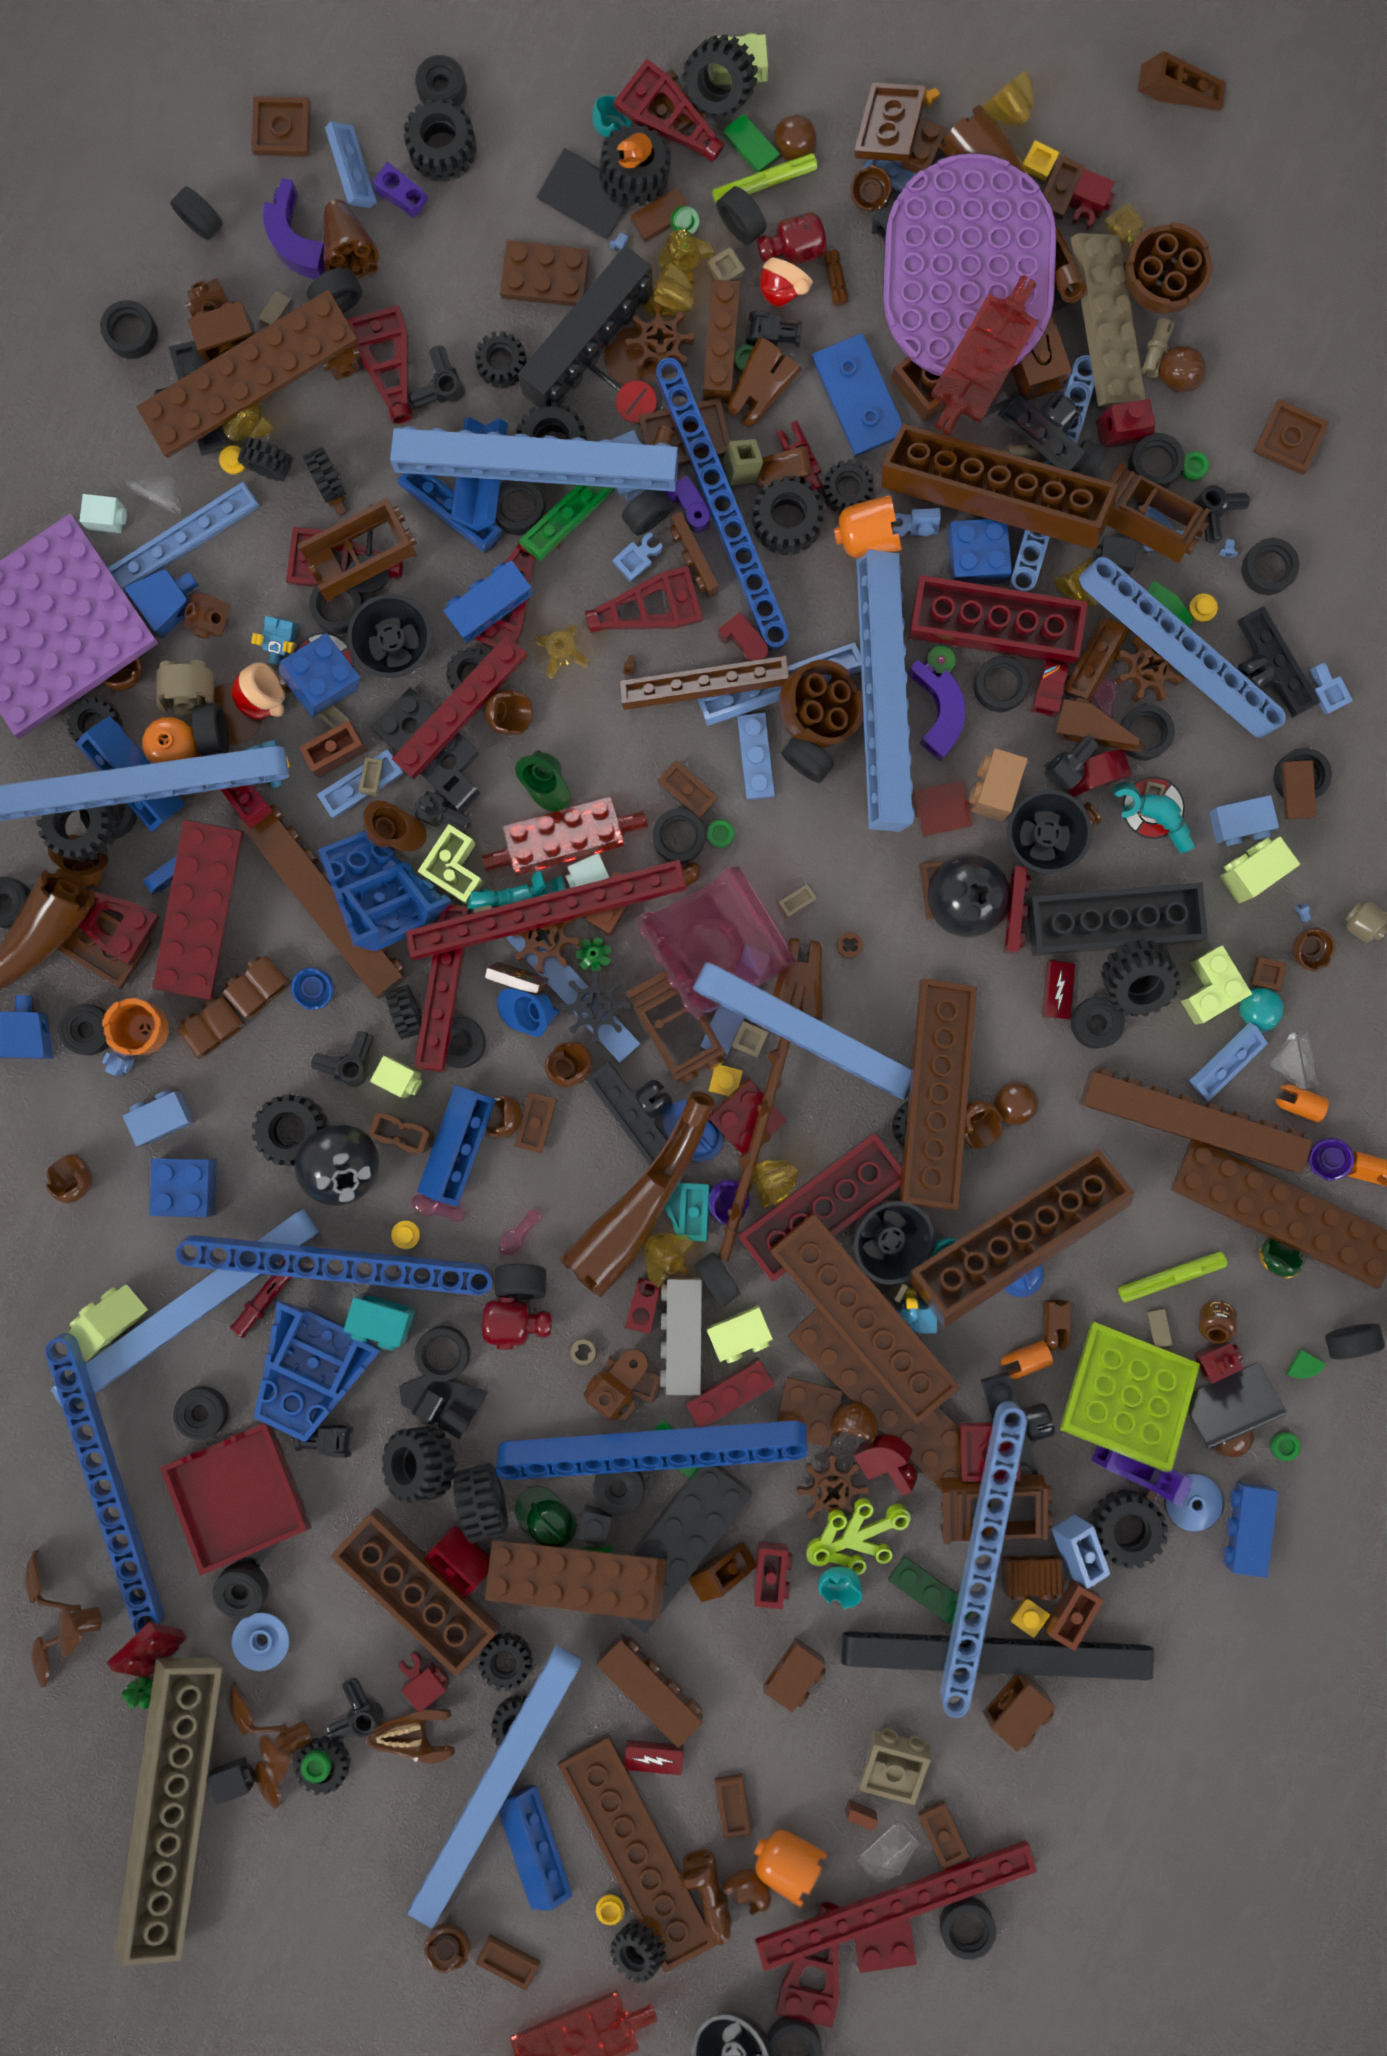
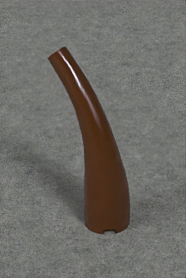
[938,104,1086,303]
[0,869,95,990]
[559,1091,715,1298]

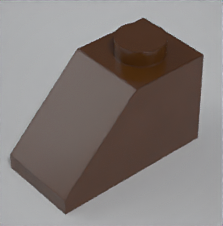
[688,1542,756,1603]

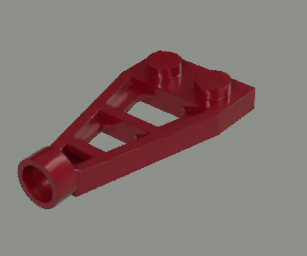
[613,58,725,163]
[346,305,413,424]
[286,527,403,587]
[473,540,536,649]
[585,566,703,633]
[79,889,160,966]
[776,1901,840,2028]

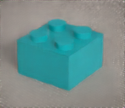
[344,1293,417,1350]

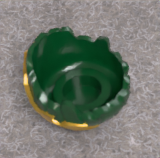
[1259,1237,1305,1278]

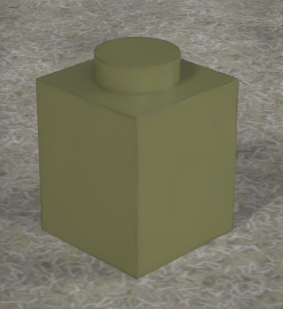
[722,439,763,485]

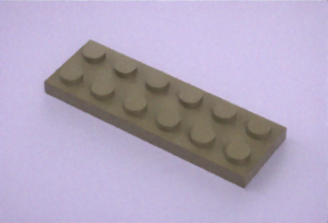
[1071,233,1145,407]

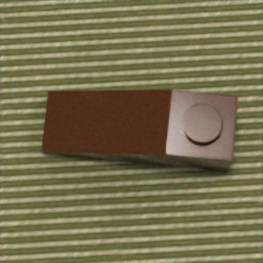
[1138,51,1226,111]
[1056,698,1145,753]

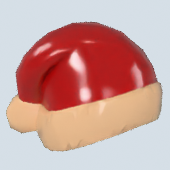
[760,257,813,307]
[232,663,285,720]

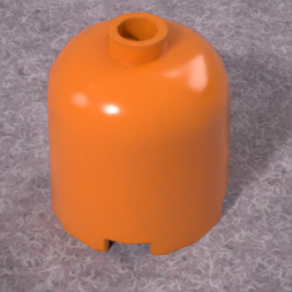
[834,495,902,558]
[142,717,202,764]
[102,998,169,1055]
[754,1829,827,1907]

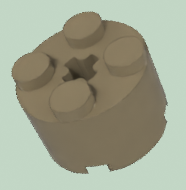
[156,660,214,716]

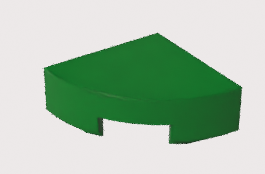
[1285,1349,1327,1379]

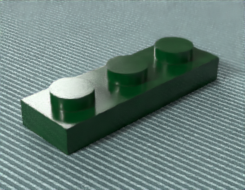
[888,1555,973,1627]

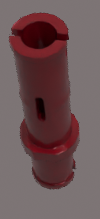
[230,1260,292,1338]

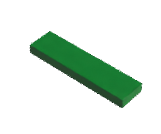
[519,485,615,562]

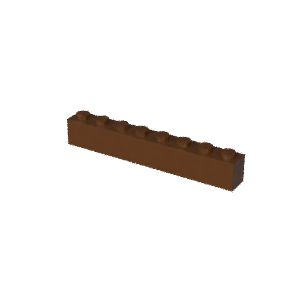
[237,803,407,999]
[1079,1068,1312,1173]

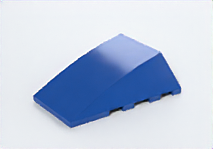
[318,830,452,951]
[253,1301,381,1442]

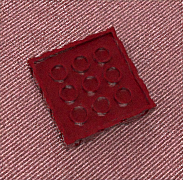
[160,1423,312,1576]

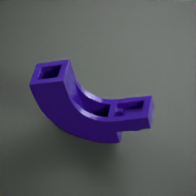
[263,178,325,279]
[907,660,965,762]
[1091,1445,1193,1507]

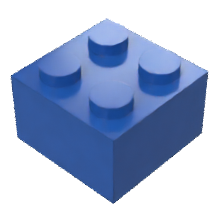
[947,519,1011,584]
[279,633,360,718]
[149,1158,217,1217]

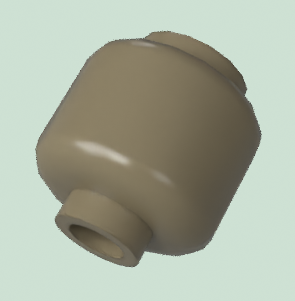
[1345,901,1387,943]

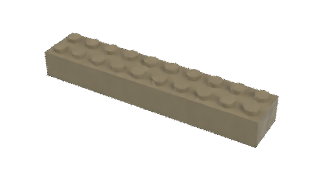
[115,1658,222,1966]

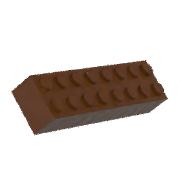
[882,423,1118,550]
[911,1149,1135,1328]

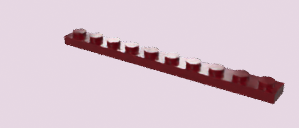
[406,860,687,960]
[754,1840,1037,1972]

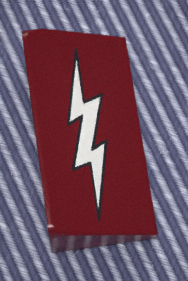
[1042,960,1075,1020]
[625,1740,684,1775]

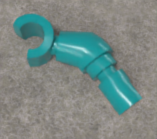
[1112,782,1195,853]
[467,870,565,909]

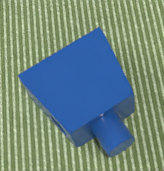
[125,569,199,638]
[0,995,53,1059]

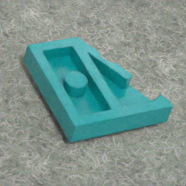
[665,1183,711,1241]

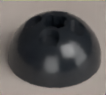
[347,594,432,678]
[1007,790,1092,874]
[928,854,1010,938]
[294,1125,379,1206]
[852,1200,935,1284]
[692,2012,774,2056]

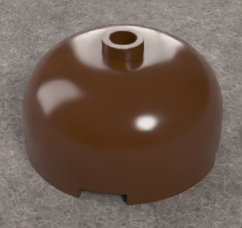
[1125,222,1213,314]
[778,659,863,748]

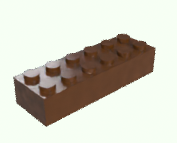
[330,1507,499,1676]
[485,1540,667,1620]

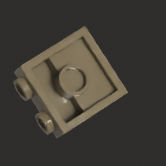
[859,1728,931,1805]

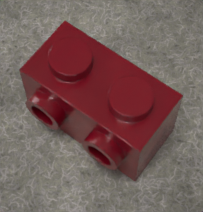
[423,1525,490,1598]
[753,1541,793,1609]

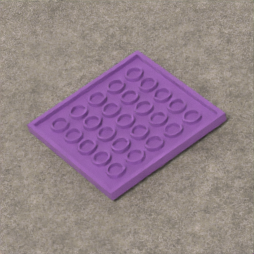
[0,513,159,739]

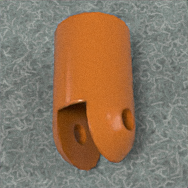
[617,132,652,169]
[1275,1084,1329,1123]
[1347,1151,1387,1186]
[1000,1340,1053,1379]

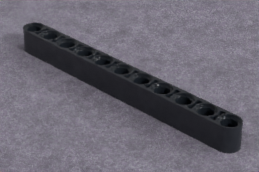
[841,1631,1154,1680]

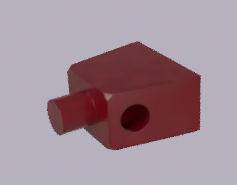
[1095,399,1155,448]

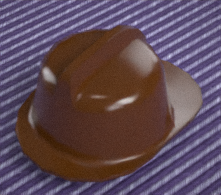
[363,800,427,852]
[48,835,109,888]

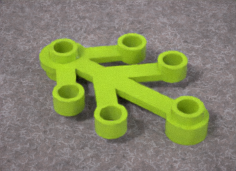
[806,1498,911,1575]

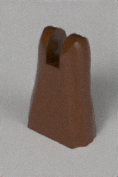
[726,337,802,428]
[773,938,823,1020]

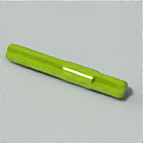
[712,153,817,203]
[1118,1252,1228,1302]

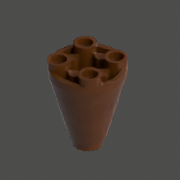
[323,200,379,279]

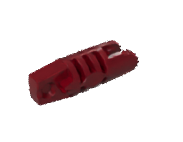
[775,420,823,491]

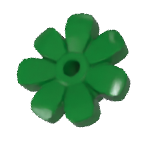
[576,937,612,973]
[122,1676,153,1709]

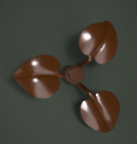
[25,1550,101,1688]
[229,1682,311,1810]

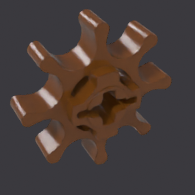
[625,304,695,378]
[1115,635,1184,702]
[511,919,581,974]
[796,1453,869,1522]

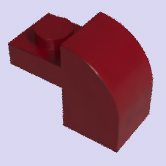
[1068,749,1133,798]
[854,1435,917,1496]

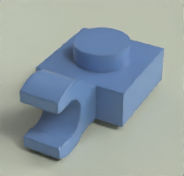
[891,508,941,537]
[1308,662,1353,715]
[102,1050,134,1077]

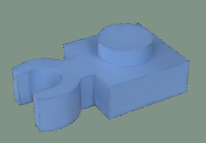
[612,532,663,583]

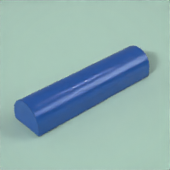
[397,473,502,553]

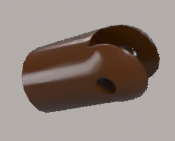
[1043,1300,1071,1351]

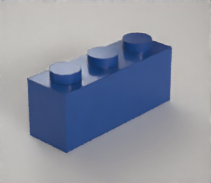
[443,560,534,643]
[1223,1482,1278,1578]

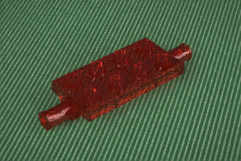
[931,275,1038,435]
[481,796,648,876]
[510,1991,658,2056]

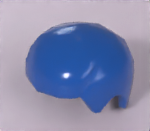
[291,967,335,1010]

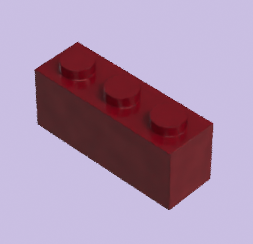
[686,1357,775,1427]

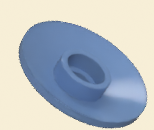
[1165,1473,1223,1531]
[232,1612,290,1671]

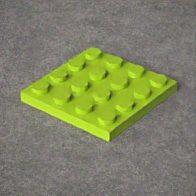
[1059,1322,1200,1472]

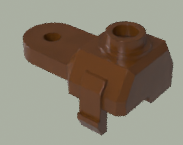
[583,1349,649,1421]

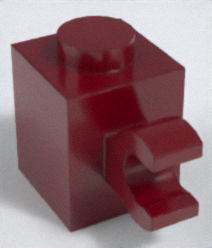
[1069,169,1116,230]
[1193,1341,1243,1383]
[399,1650,450,1713]

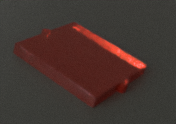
[913,781,972,837]

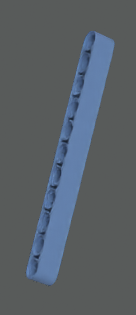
[0,746,289,821]
[50,1209,320,1407]
[940,1401,1026,1718]
[407,1645,583,1929]

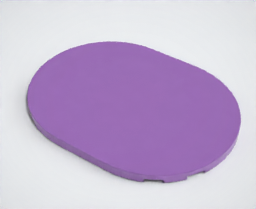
[883,154,1056,381]

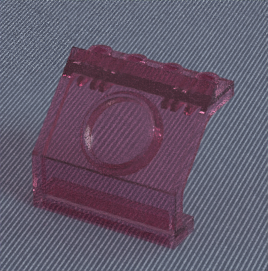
[635,866,797,1020]

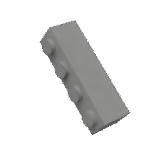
[660,1277,702,1395]

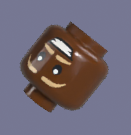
[1199,1300,1237,1344]

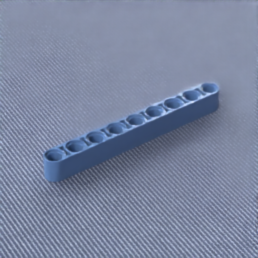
[1007,355,1094,593]
[1079,557,1286,738]
[693,963,912,1100]

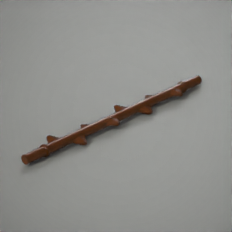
[718,983,806,1261]

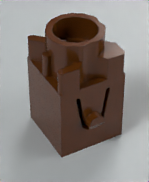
[1011,314,1072,401]

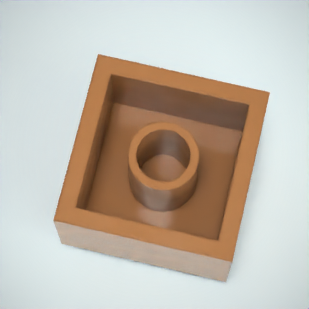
[968,748,1028,821]

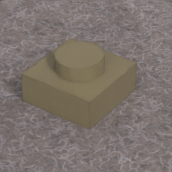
[707,247,745,281]
[731,1021,769,1058]

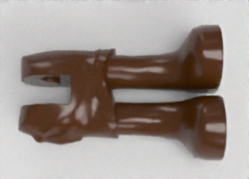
[679,1849,733,1945]

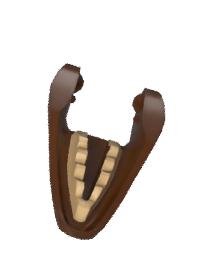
[366,1709,455,1764]

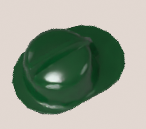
[515,750,571,812]
[515,1486,577,1547]

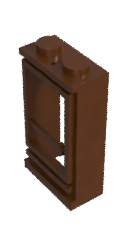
[1107,463,1210,563]
[297,498,417,602]
[626,965,726,1084]
[940,1474,1052,1544]

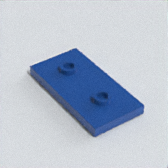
[811,333,902,457]

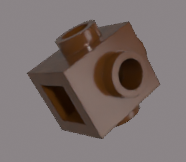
[186,278,229,317]
[322,344,361,381]
[183,594,231,640]

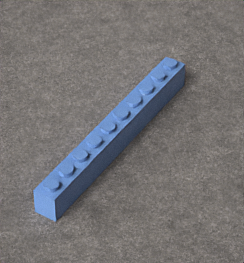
[390,426,678,491]
[856,549,914,832]

